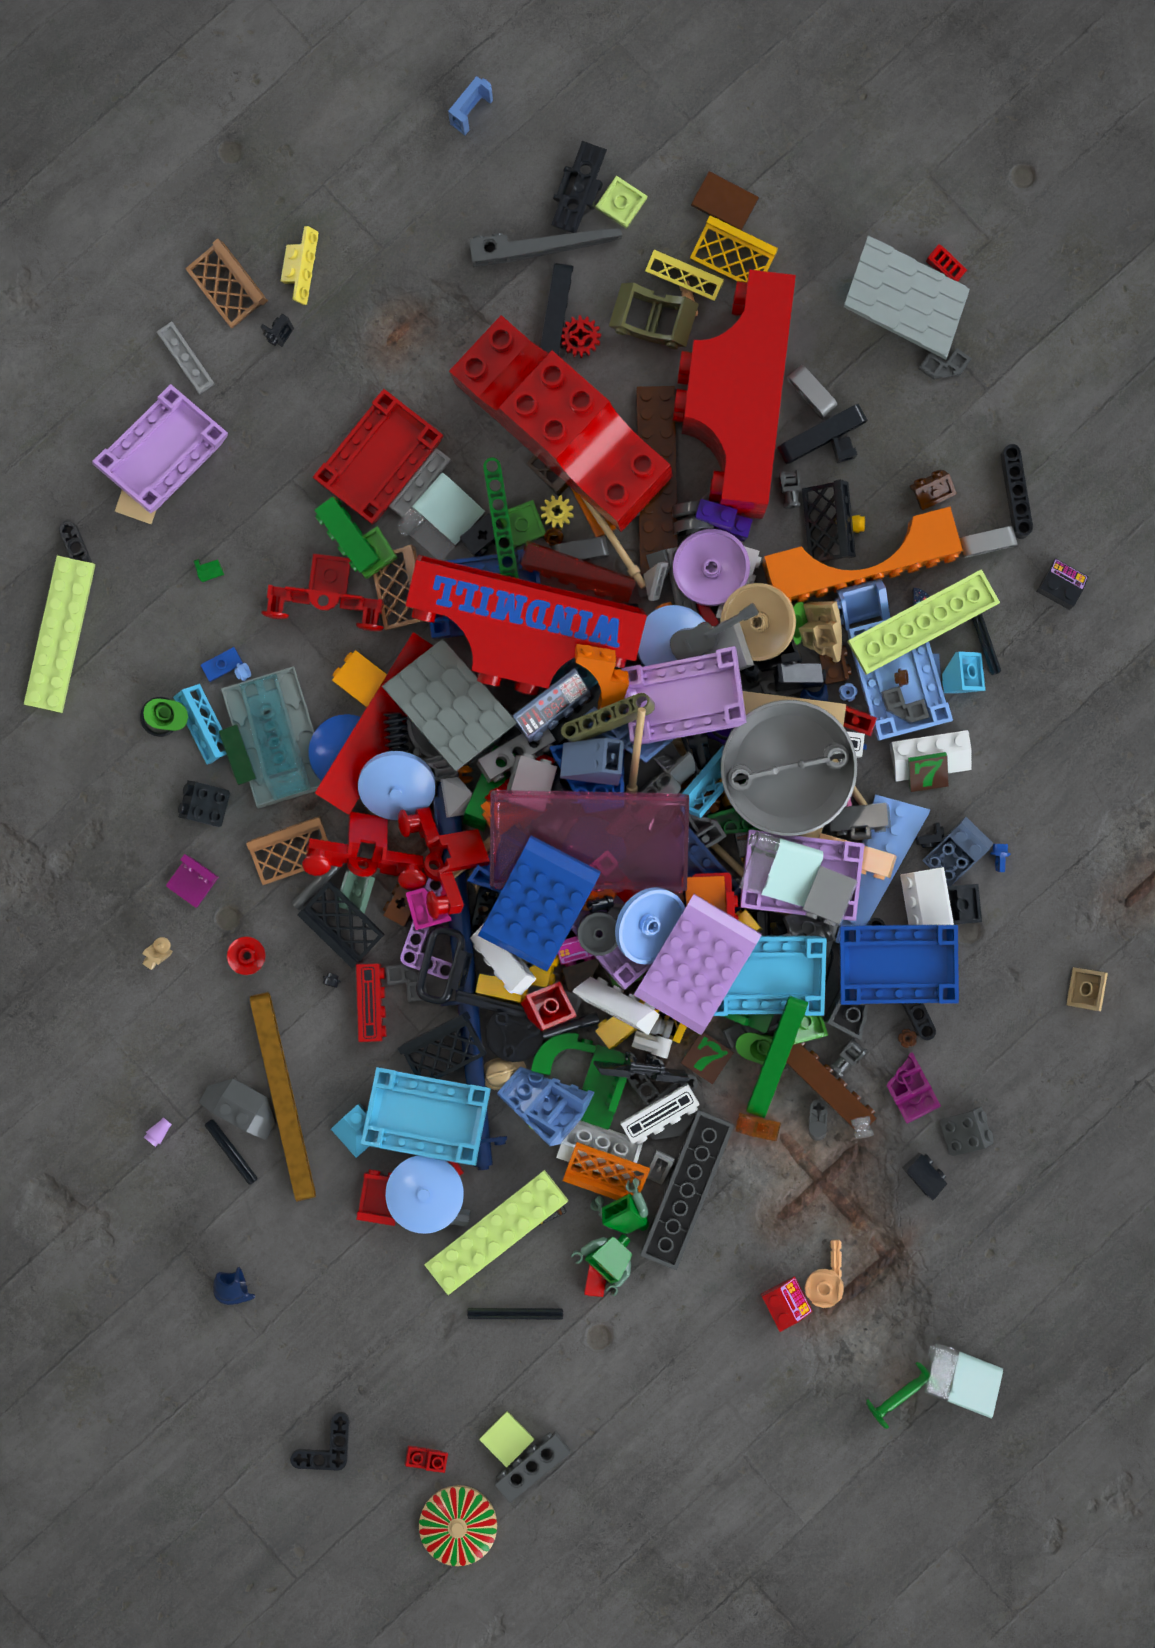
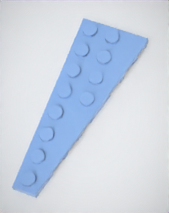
[835,795,930,944]

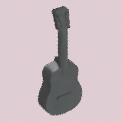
[670,603,759,660]

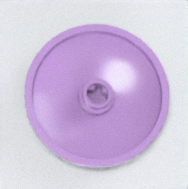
[673,529,750,606]

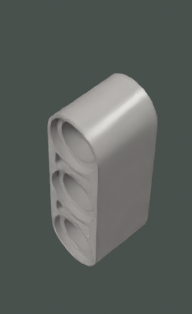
[787,364,838,418]
[960,526,1018,558]

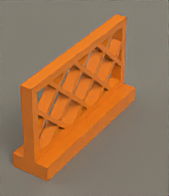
[563,1142,650,1200]

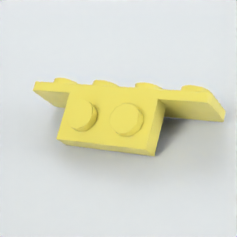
[281,226,318,305]

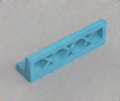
[173,684,227,765]
[678,745,738,818]

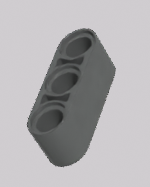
[552,536,609,566]

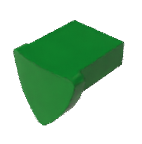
[194,559,224,582]

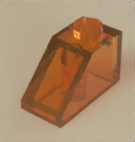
[735,1113,781,1141]

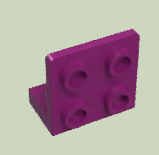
[166,854,219,908]

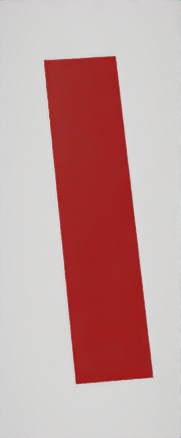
[315,632,433,815]

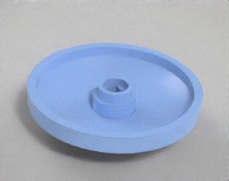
[638,605,706,666]
[358,751,436,820]
[615,887,685,964]
[386,1155,464,1234]

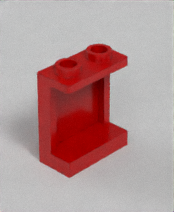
[356,1169,396,1226]

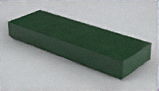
[219,724,257,785]

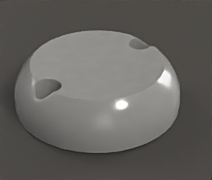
[721,700,857,836]

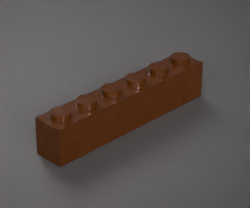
[786,1042,877,1135]

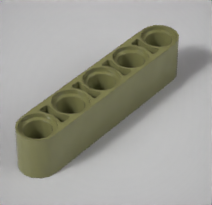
[561,693,655,742]

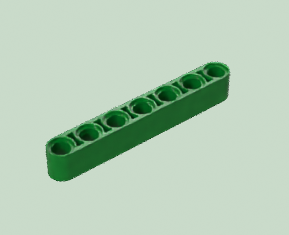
[483,457,519,579]
[746,995,808,1118]

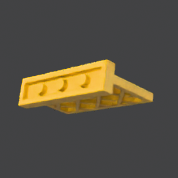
[690,216,778,282]

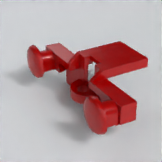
[261,554,384,632]
[398,807,490,919]
[302,812,427,890]

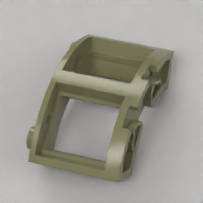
[609,283,699,349]

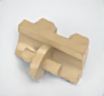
[142,937,173,970]

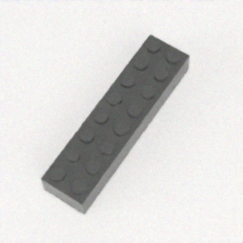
[640,1109,734,1270]

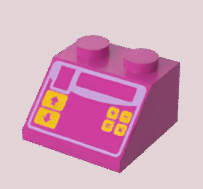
[558,936,595,967]

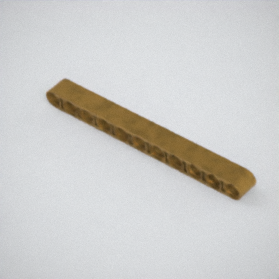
[250,992,316,1202]

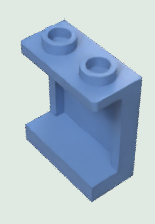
[448,76,493,135]
[835,578,890,631]

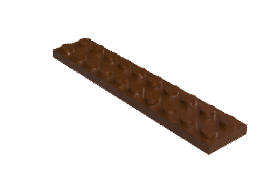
[637,386,678,576]

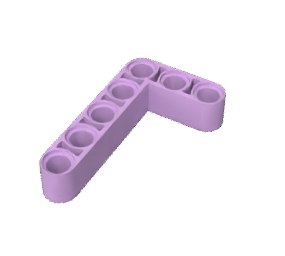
[400,878,452,979]

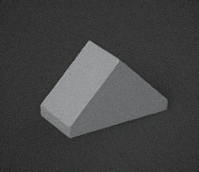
[647,1149,675,1185]

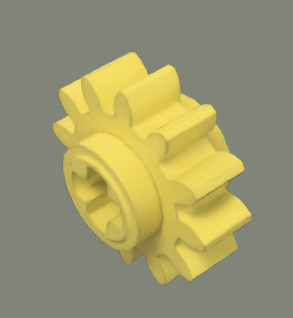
[541,495,574,529]

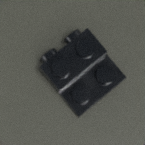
[947,884,982,925]

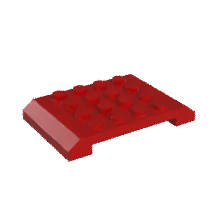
[313,388,444,525]

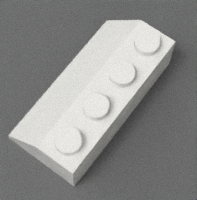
[889,730,971,782]
[900,867,954,925]
[573,977,660,1035]
[556,1120,643,1180]

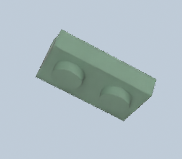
[339,870,375,914]

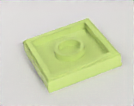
[595,176,648,229]
[479,1411,534,1468]

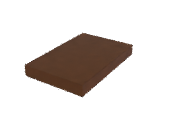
[691,171,759,231]

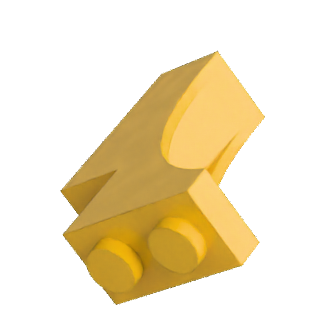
[475,955,559,1003]

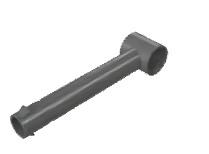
[291,840,362,910]

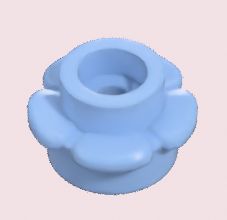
[234,663,251,681]
[839,683,858,702]

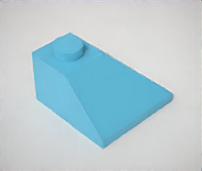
[942,652,985,693]
[331,1103,369,1158]

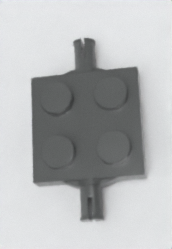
[781,914,833,942]

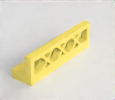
[645,250,724,301]

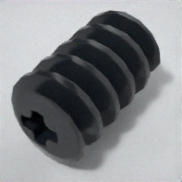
[383,712,409,752]

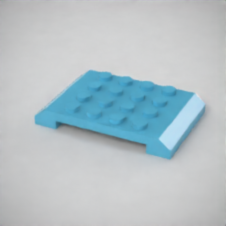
[714,936,827,1016]
[361,1067,491,1166]

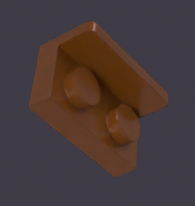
[910,470,957,510]
[818,645,851,685]

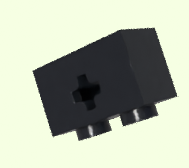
[460,513,503,557]

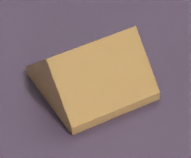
[1066,967,1108,1011]

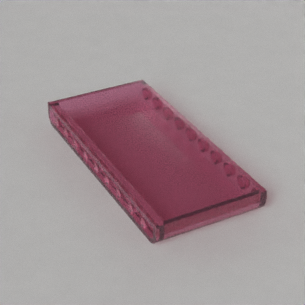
[490,790,689,893]

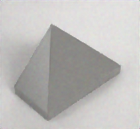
[643,562,668,601]
[441,777,472,817]

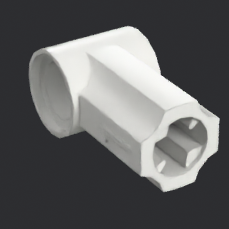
[632,1031,673,1059]

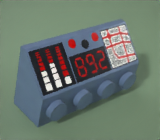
[513,668,591,743]

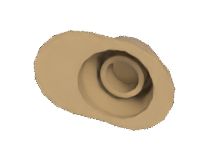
[484,1058,526,1090]

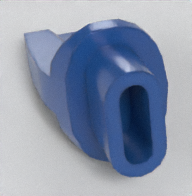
[990,844,1011,872]

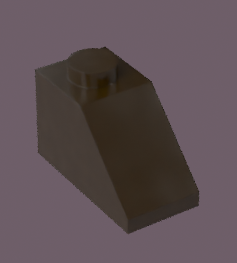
[562,959,600,991]

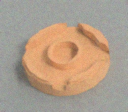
[805,1269,844,1308]

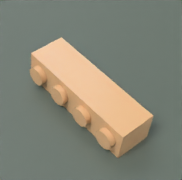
[819,833,897,880]

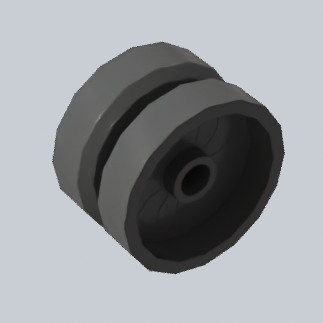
[672,501,715,536]
[577,911,618,956]

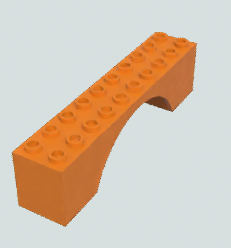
[762,507,963,602]

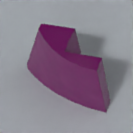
[886,1052,941,1124]

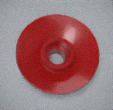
[227,937,266,975]

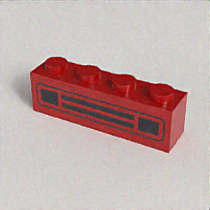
[356,964,387,1042]

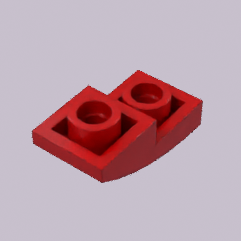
[404,1445,448,1473]

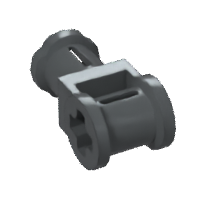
[779,470,801,509]
[829,1037,867,1077]

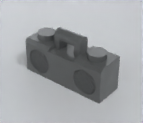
[830,803,891,841]

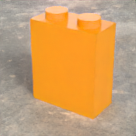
[332,650,387,708]

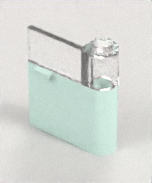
[397,473,485,560]
[739,831,823,907]
[925,1343,1003,1418]

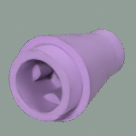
[144,1118,172,1147]

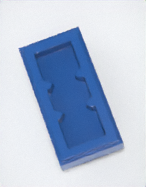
[201,647,243,682]

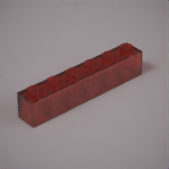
[519,540,636,603]

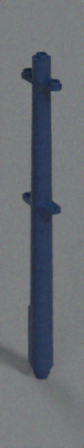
[433,782,507,1170]

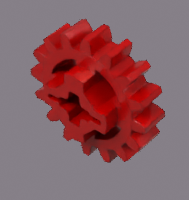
[561,315,601,358]

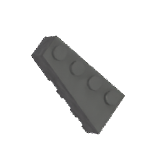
[823,988,870,1040]

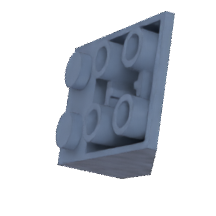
[560,738,624,786]
[922,817,993,886]

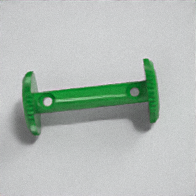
[866,1362,939,1429]

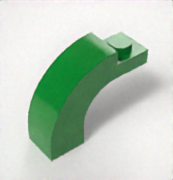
[531,1033,596,1075]

